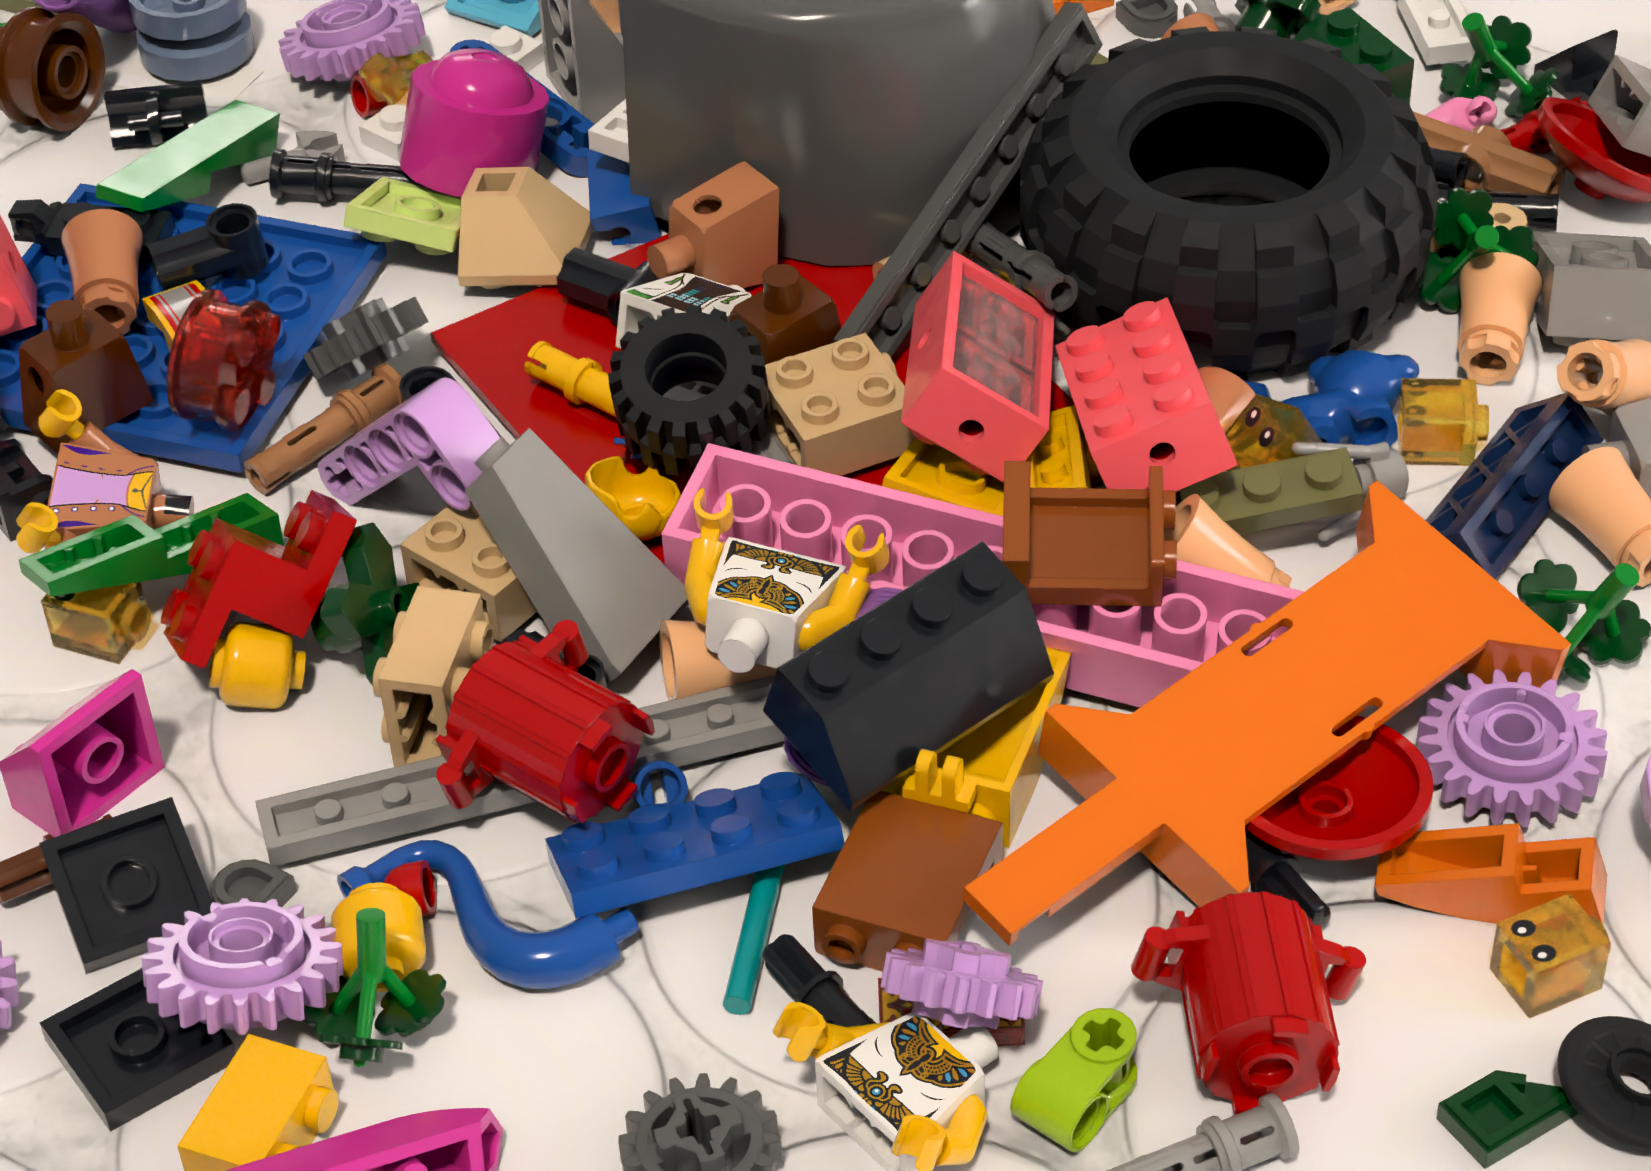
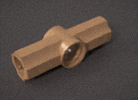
[1413,111,1566,194]

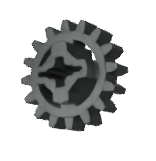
[302,297,429,380]
[618,1073,782,1171]

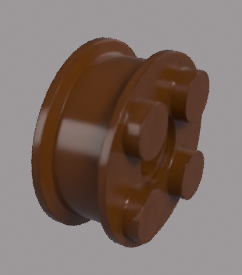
[0,7,105,131]

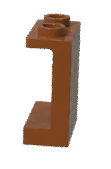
[1002,461,1177,607]
[812,791,1003,972]

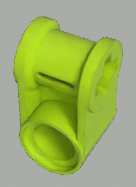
[1010,1008,1137,1153]

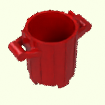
[435,619,655,824]
[1131,891,1366,1115]

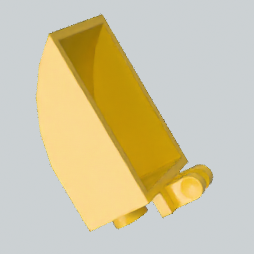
[882,647,1071,848]

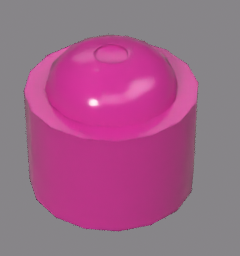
[398,48,549,198]

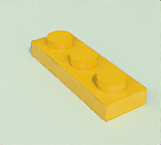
[1026,405,1091,489]

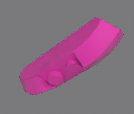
[226,1108,503,1171]

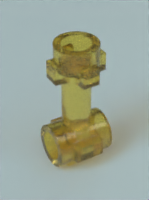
[358,50,433,105]

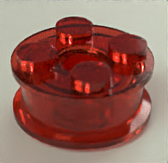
[166,289,281,431]

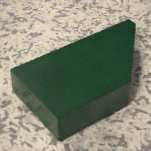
[1436,1070,1579,1169]

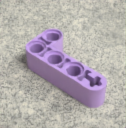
[318,377,500,511]

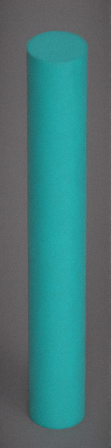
[723,865,785,1015]

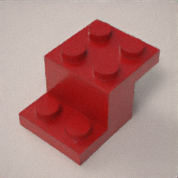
[161,490,357,669]

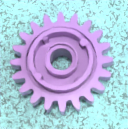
[278,0,426,82]
[1416,669,1608,827]
[141,898,344,1035]

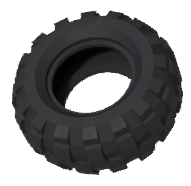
[1020,26,1439,380]

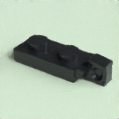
[8,199,174,264]

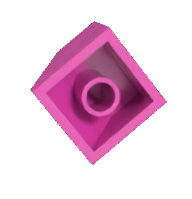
[0,669,165,837]

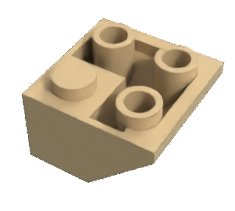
[458,167,593,289]

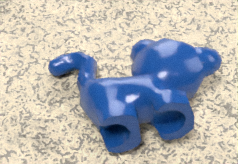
[1243,350,1419,458]

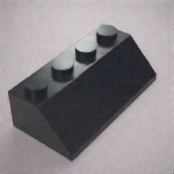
[763,541,1054,811]

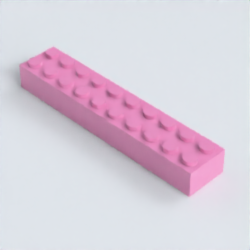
[661,443,1304,707]

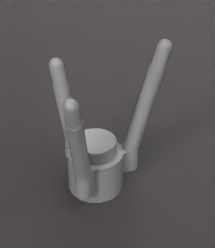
[1291,442,1409,541]

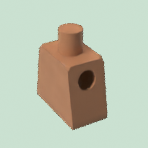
[647,161,780,288]

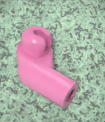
[1425,96,1497,131]

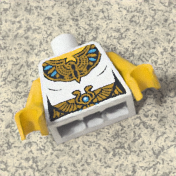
[684,488,890,673]
[772,1002,999,1171]

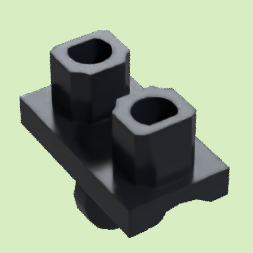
[104,81,208,148]

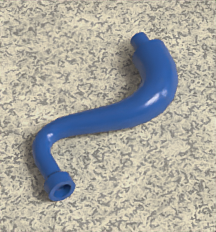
[337,840,639,989]

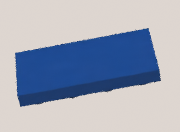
[545,772,844,919]

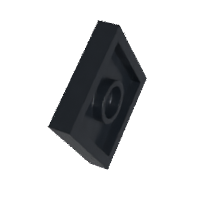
[39,797,213,974]
[39,968,236,1132]

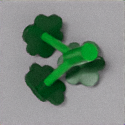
[1439,12,1558,117]
[1416,187,1539,313]
[1517,559,1651,684]
[302,908,446,1068]

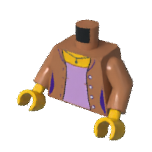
[16,389,194,553]

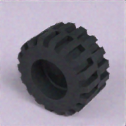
[608,305,771,476]

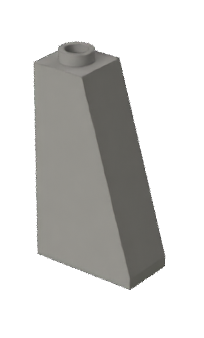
[465,428,687,684]

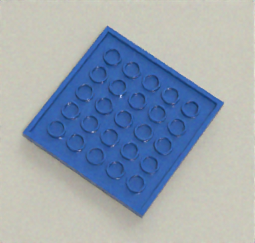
[0,183,387,473]

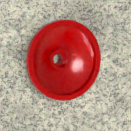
[1537,97,1651,203]
[1245,715,1433,862]

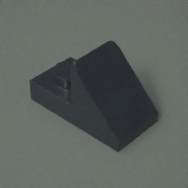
[1534,29,1618,108]

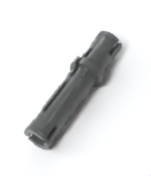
[964,221,1079,312]

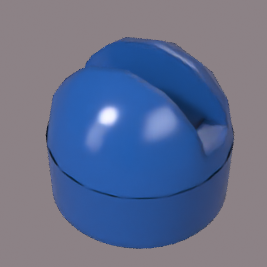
[632,760,688,807]

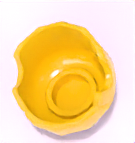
[585,456,681,541]

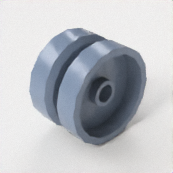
[128,0,254,82]

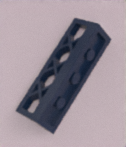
[1425,392,1604,580]

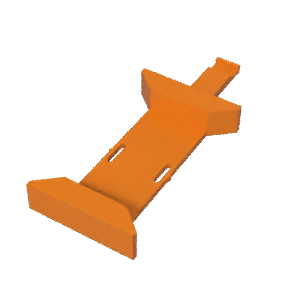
[962,480,1571,946]

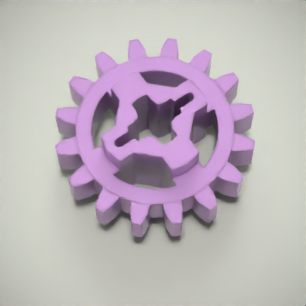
[880,938,1043,1029]

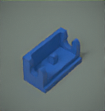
[587,150,662,245]

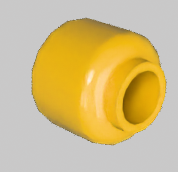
[209,622,306,710]
[331,882,426,992]

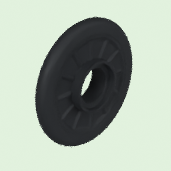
[1557,1016,1651,1151]

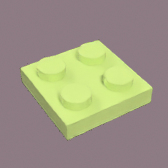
[344,177,461,255]

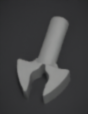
[240,131,346,185]

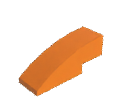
[1374,823,1607,928]

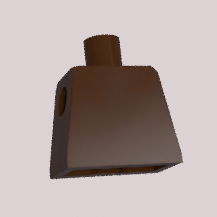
[729,264,841,365]
[19,300,154,454]

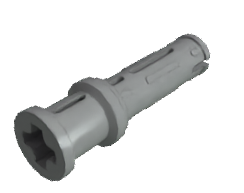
[1107,1093,1299,1171]

